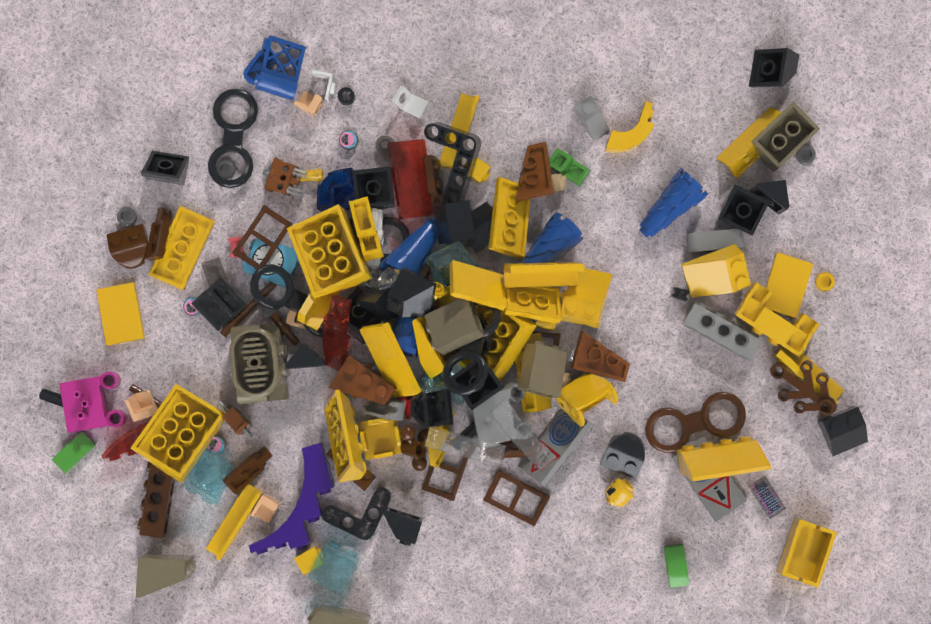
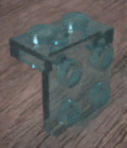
[416,371,464,405]
[183,449,237,505]
[308,540,360,595]

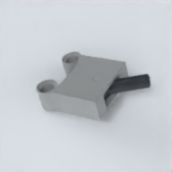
[452,382,532,450]

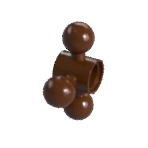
[400,425,430,471]

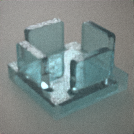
[426,241,479,287]

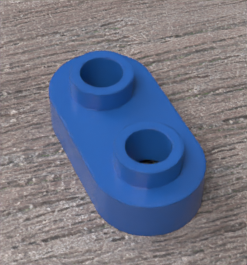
[244,50,275,85]

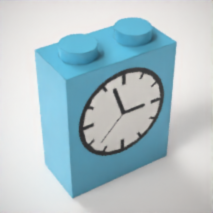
[242,238,299,288]

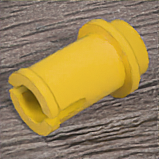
[299,168,324,183]

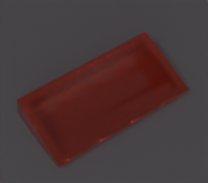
[387,139,434,220]

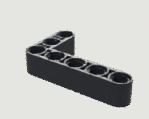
[424,122,482,205]

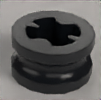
[338,87,355,106]
[671,287,690,301]

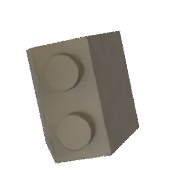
[136,553,196,598]
[307,604,371,624]

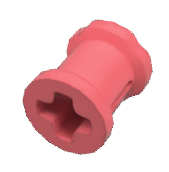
[228,237,246,258]

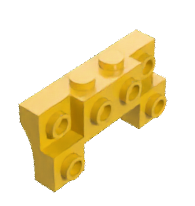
[734,281,820,357]

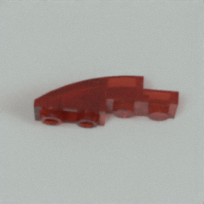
[323,295,352,371]
[101,422,148,461]

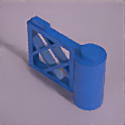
[253,35,306,100]

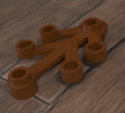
[770,360,837,415]

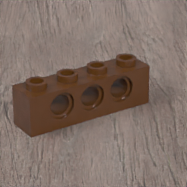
[137,461,175,538]

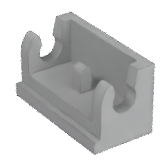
[361,398,406,420]

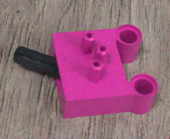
[39,372,127,433]

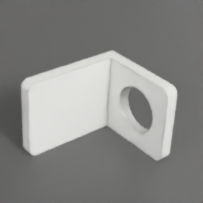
[311,70,336,102]
[392,86,429,119]

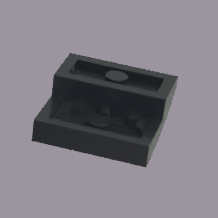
[191,277,247,331]

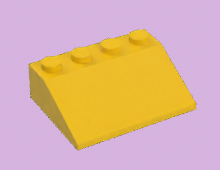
[287,204,372,298]
[458,304,537,382]
[131,384,225,484]
[324,389,366,483]
[677,436,771,481]

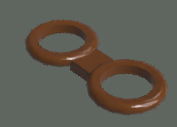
[645,392,746,453]

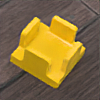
[359,418,402,460]

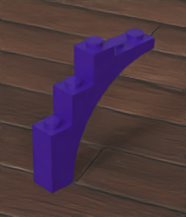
[249,442,335,555]

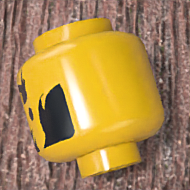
[605,478,634,507]

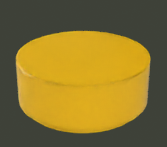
[815,272,835,292]

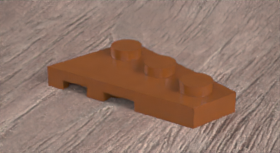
[516,142,555,202]
[570,331,630,382]
[328,356,397,405]

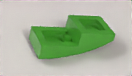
[550,148,590,187]
[52,432,95,474]
[664,544,689,588]

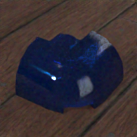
[317,167,355,212]

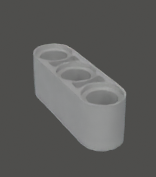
[687,229,744,253]

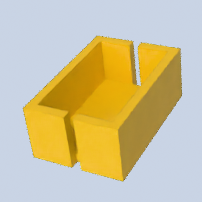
[776,517,837,588]

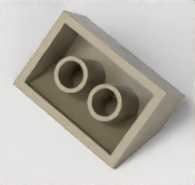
[751,101,820,172]

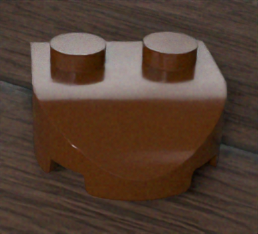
[106,223,148,269]

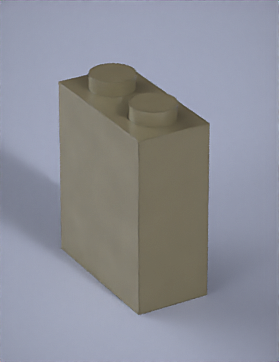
[425,298,485,355]
[518,340,568,398]

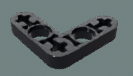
[322,487,391,540]

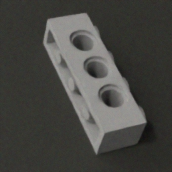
[682,302,763,361]

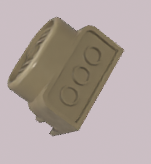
[229,323,290,404]

